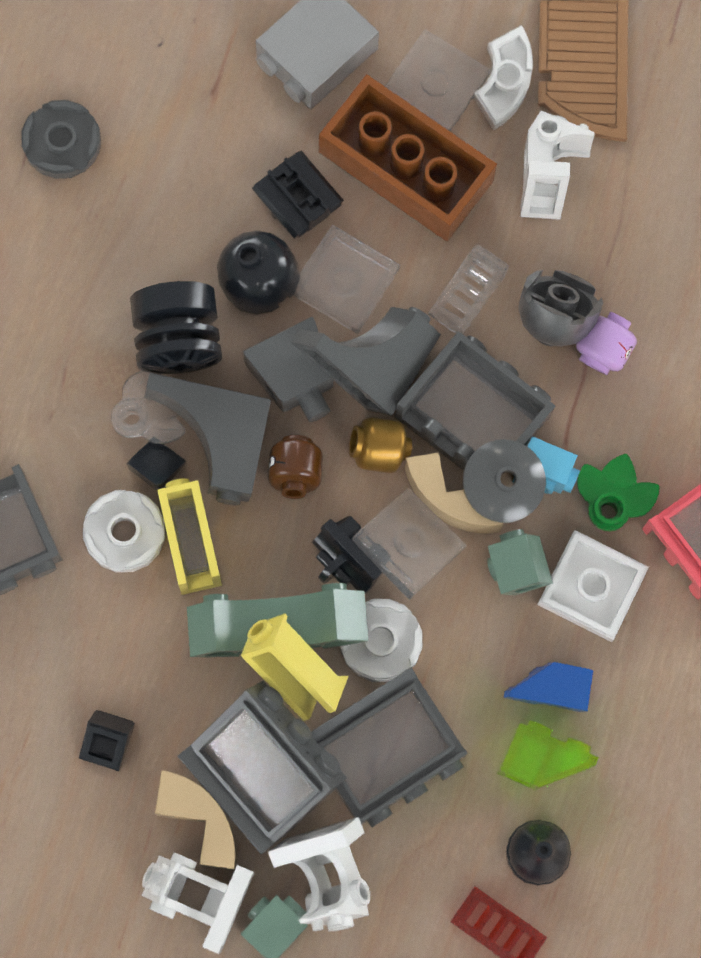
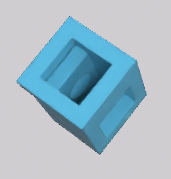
[512,436,580,494]

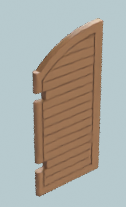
[538,0,628,142]

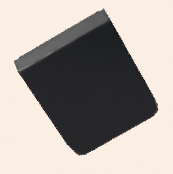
[127,437,186,490]
[79,710,135,771]

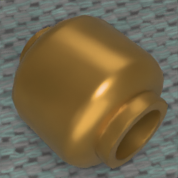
[349,417,412,473]

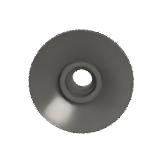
[463,439,546,523]

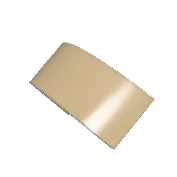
[404,452,503,534]
[155,771,237,870]

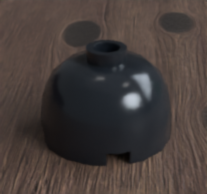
[217,230,300,314]

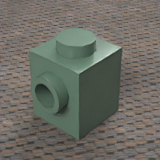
[487,529,553,596]
[241,895,308,958]

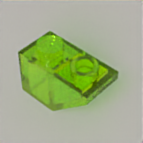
[497,720,599,791]

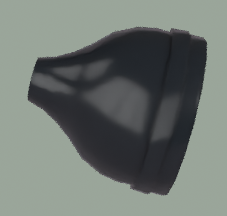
[506,820,571,886]

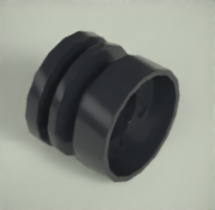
[130,281,222,374]

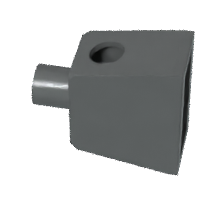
[243,317,334,422]

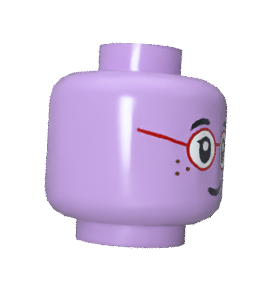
[576,312,637,375]

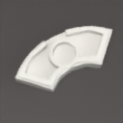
[473,25,533,130]

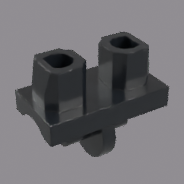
[312,516,390,594]

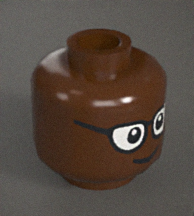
[268,435,323,499]

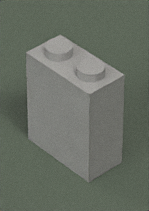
[256,0,379,109]

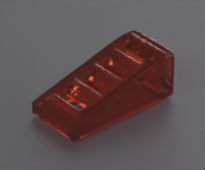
[450,886,547,958]

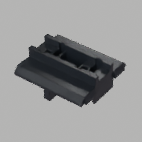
[252,151,344,239]

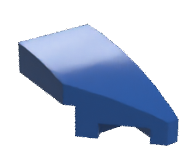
[504,662,593,712]

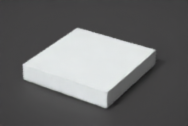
[537,530,649,642]

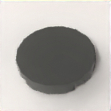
[21,100,101,179]

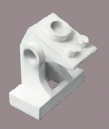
[521,111,595,219]
[268,817,370,931]
[142,852,254,954]

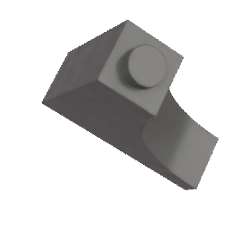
[291,307,441,416]
[144,373,271,506]

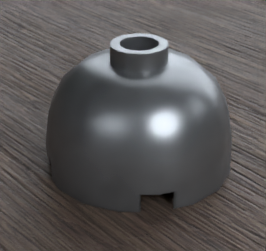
[518,270,603,346]

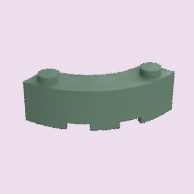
[187,583,369,657]

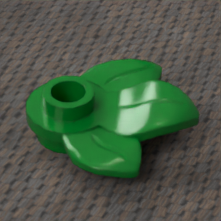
[577,453,660,532]

